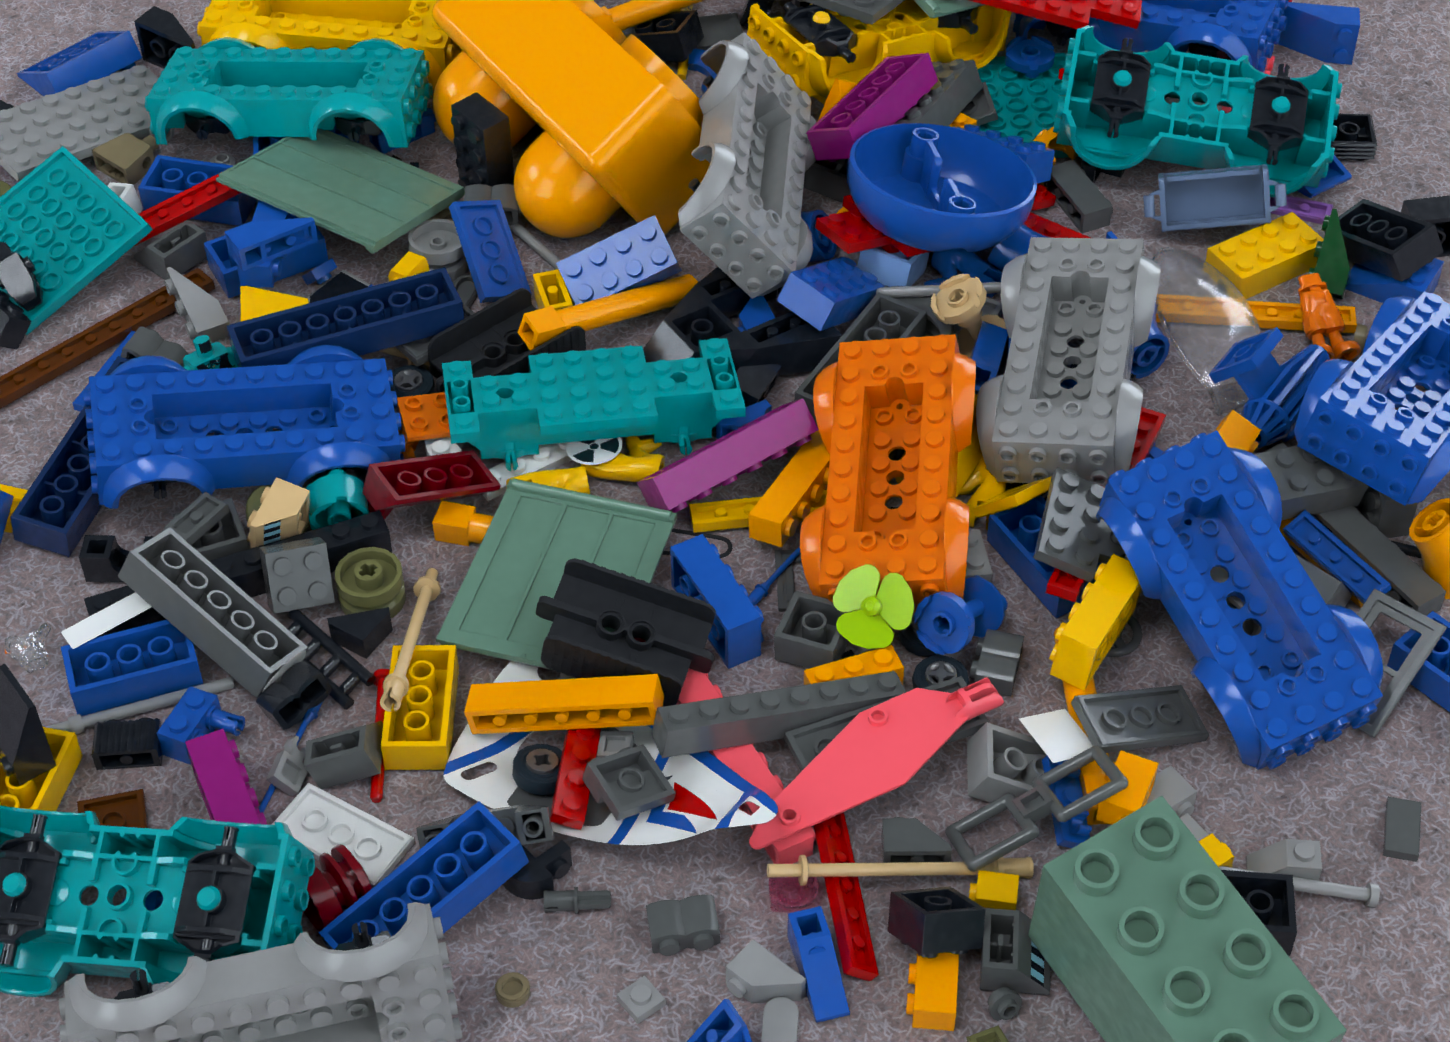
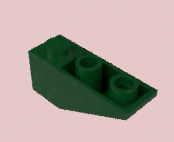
[1308,209,1350,299]

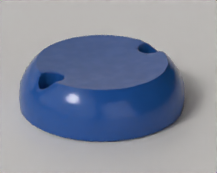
[847,123,1037,252]

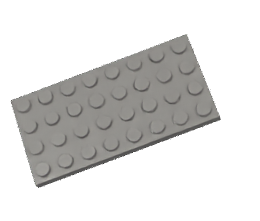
[0,65,158,181]

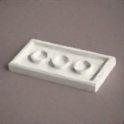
[271,783,415,888]

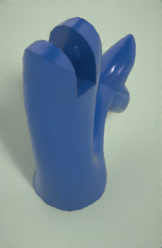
[924,248,1002,298]

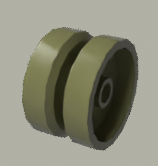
[335,547,406,618]

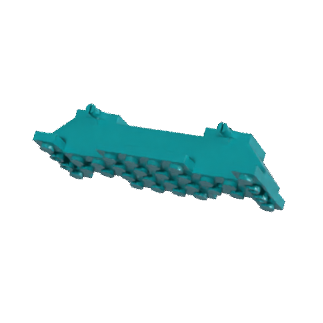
[442,338,746,471]

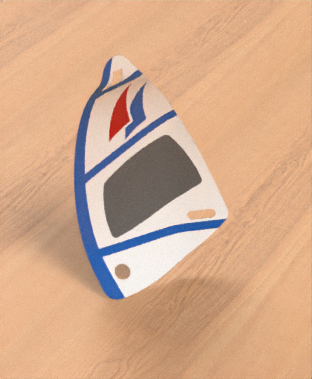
[443,661,778,846]

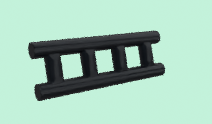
[287,609,376,710]

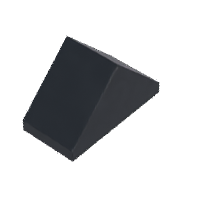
[327,607,393,659]

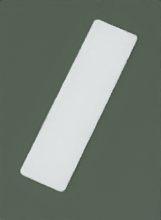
[61,592,152,649]

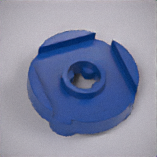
[1005,36,1055,78]

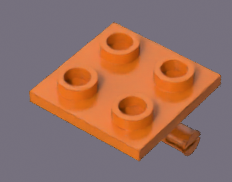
[397,392,450,459]

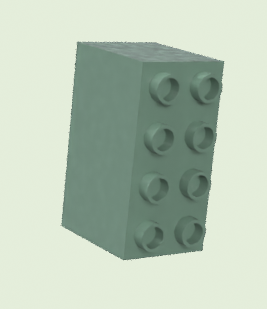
[1028,796,1347,1042]

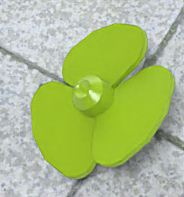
[833,564,915,649]

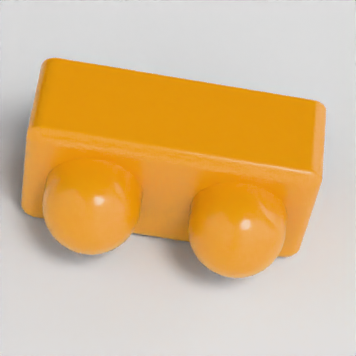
[432,0,710,238]

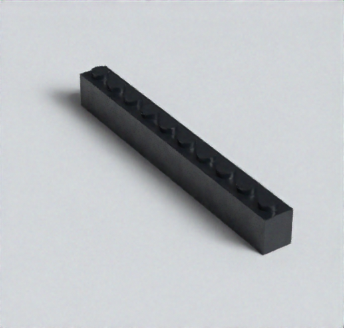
[84,510,392,638]

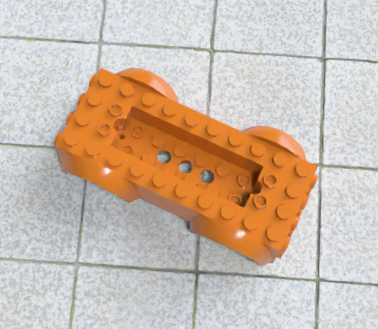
[800,334,976,615]

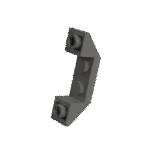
[416,805,554,849]

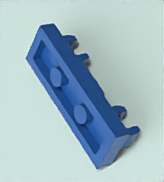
[1042,755,1092,848]

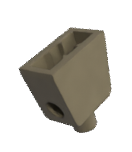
[92,133,159,185]

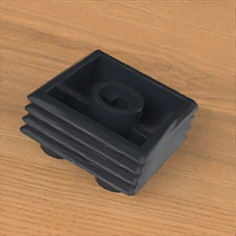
[1331,113,1378,161]

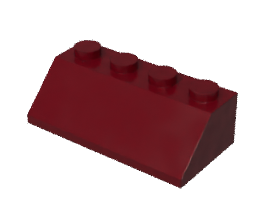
[362,450,501,511]

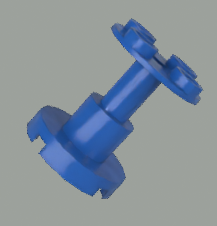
[914,575,1008,655]

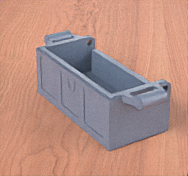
[1143,164,1287,232]

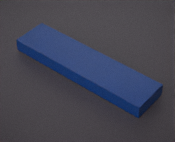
[1283,510,1392,604]

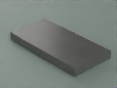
[1071,685,1209,753]

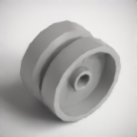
[408,219,469,282]

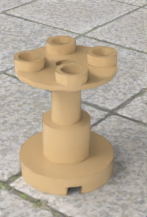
[930,274,1007,358]

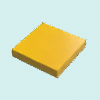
[973,476,1052,518]

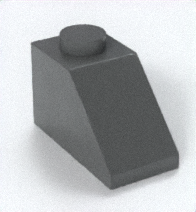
[881,817,952,863]

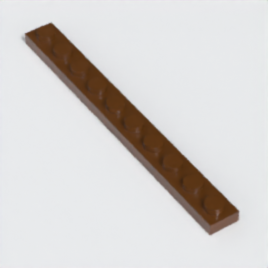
[0,268,215,409]

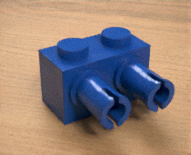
[157,686,245,765]

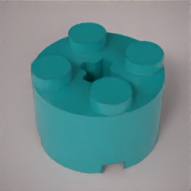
[306,469,369,530]

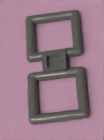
[945,745,1128,872]

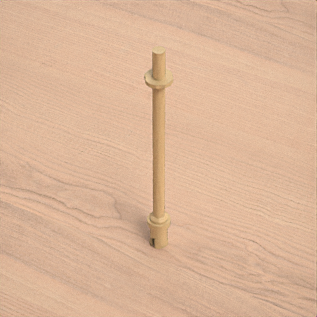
[380,568,441,712]
[767,855,1034,886]

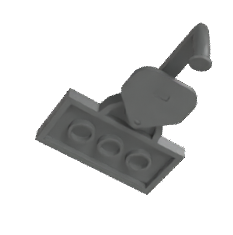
[1033,467,1129,582]

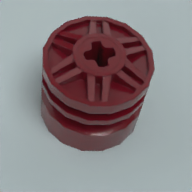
[303,844,372,932]

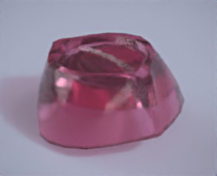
[769,877,819,913]

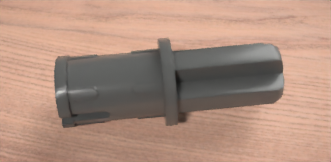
[544,887,611,914]

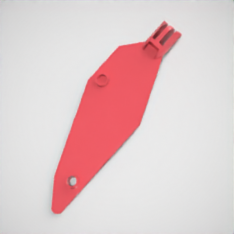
[749,677,1004,850]

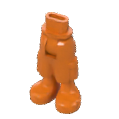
[1298,273,1361,361]

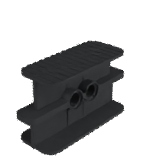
[428,288,586,393]
[536,558,716,707]

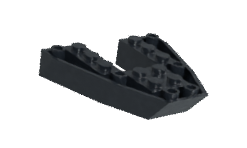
[643,267,842,376]

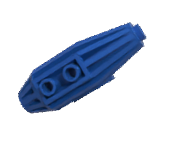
[1208,327,1330,448]

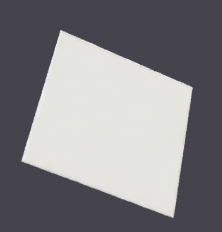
[1019,709,1093,763]

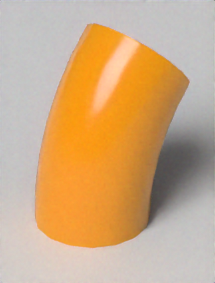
[1409,498,1450,599]

